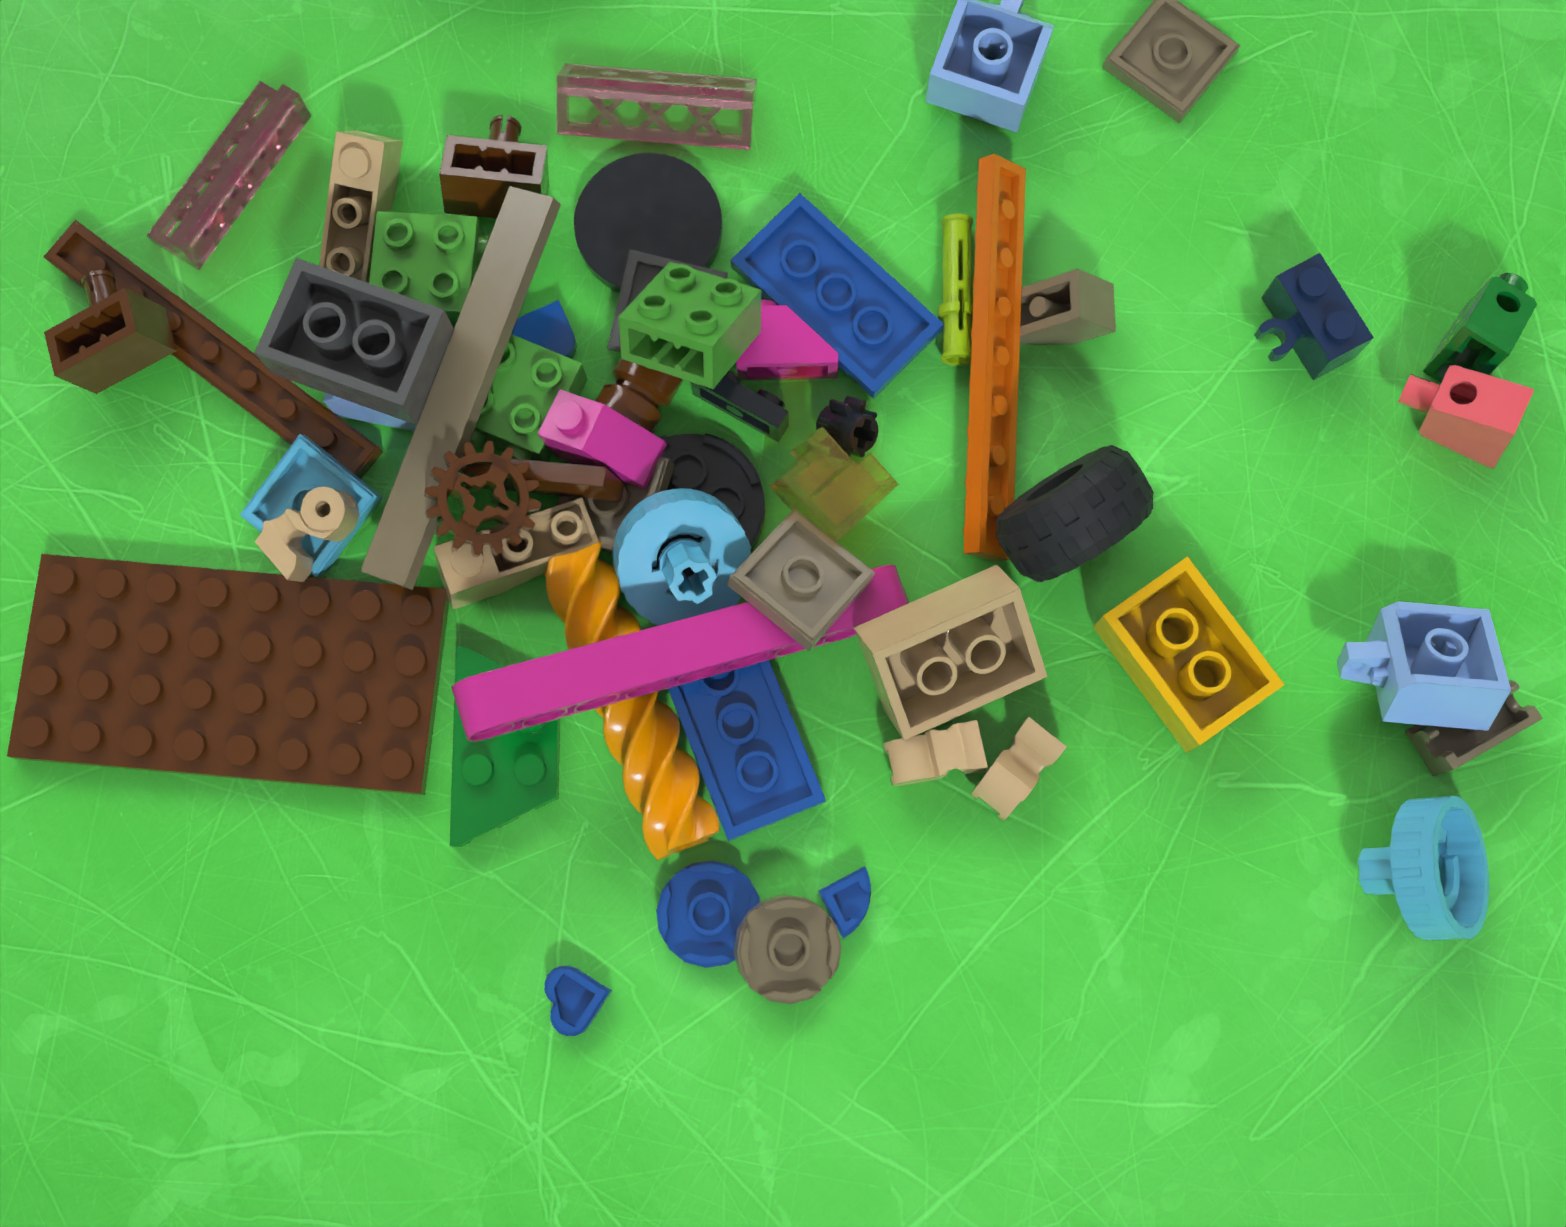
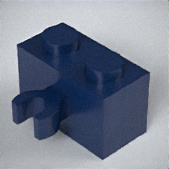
[1254,253,1374,380]

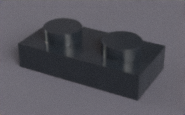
[691,370,789,443]

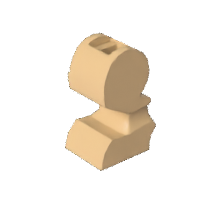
[254,486,359,582]
[970,717,1067,821]
[883,720,988,786]

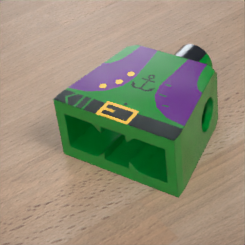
[1422,273,1537,383]

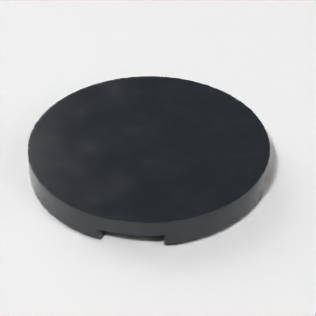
[574,153,722,293]
[652,433,765,577]

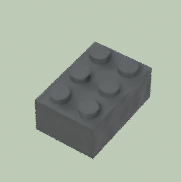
[254,258,454,425]

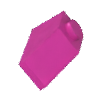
[736,300,838,380]
[537,389,667,490]

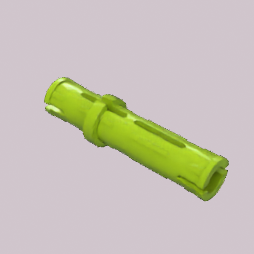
[938,214,973,366]

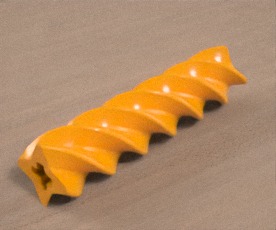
[543,542,720,860]

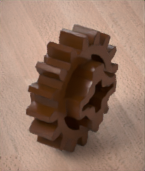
[424,441,541,557]

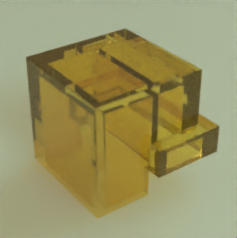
[769,427,899,541]

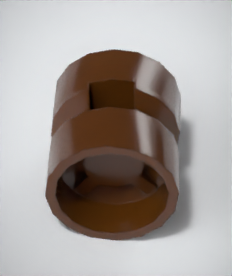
[595,357,683,433]

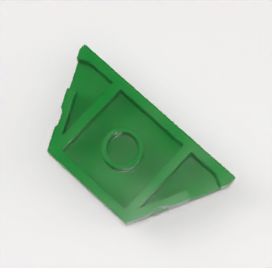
[450,646,560,847]

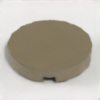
[733,894,841,1004]

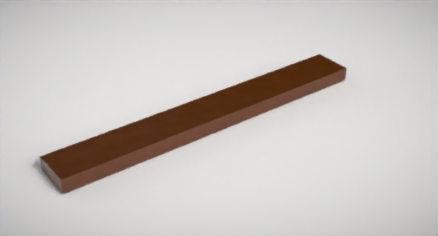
[43,220,383,479]

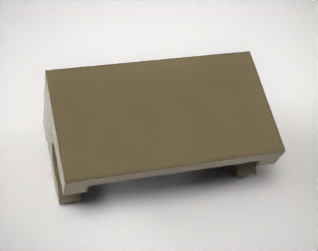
[1405,680,1543,776]

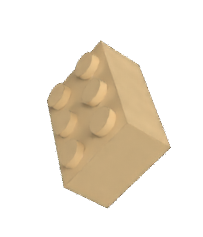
[854,565,1048,741]

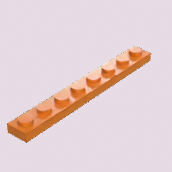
[963,154,1026,561]

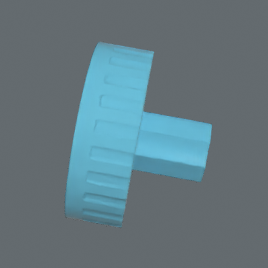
[613,488,751,625]
[1358,796,1489,940]

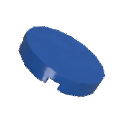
[656,860,760,968]

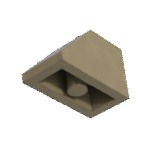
[1020,269,1116,345]

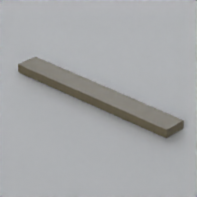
[360,186,561,590]

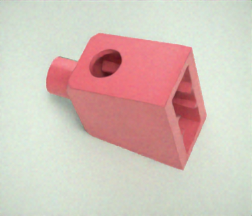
[1398,365,1535,469]

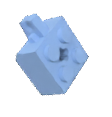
[925,0,1055,133]
[1337,601,1511,731]

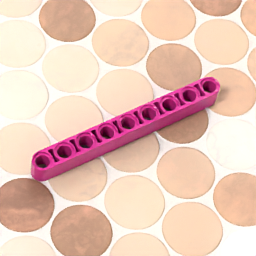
[451,565,909,741]

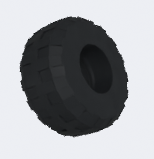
[996,445,1154,582]

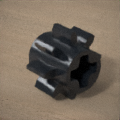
[816,395,878,462]

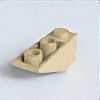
[319,130,403,283]
[433,498,599,610]

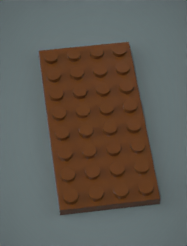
[7,554,449,795]

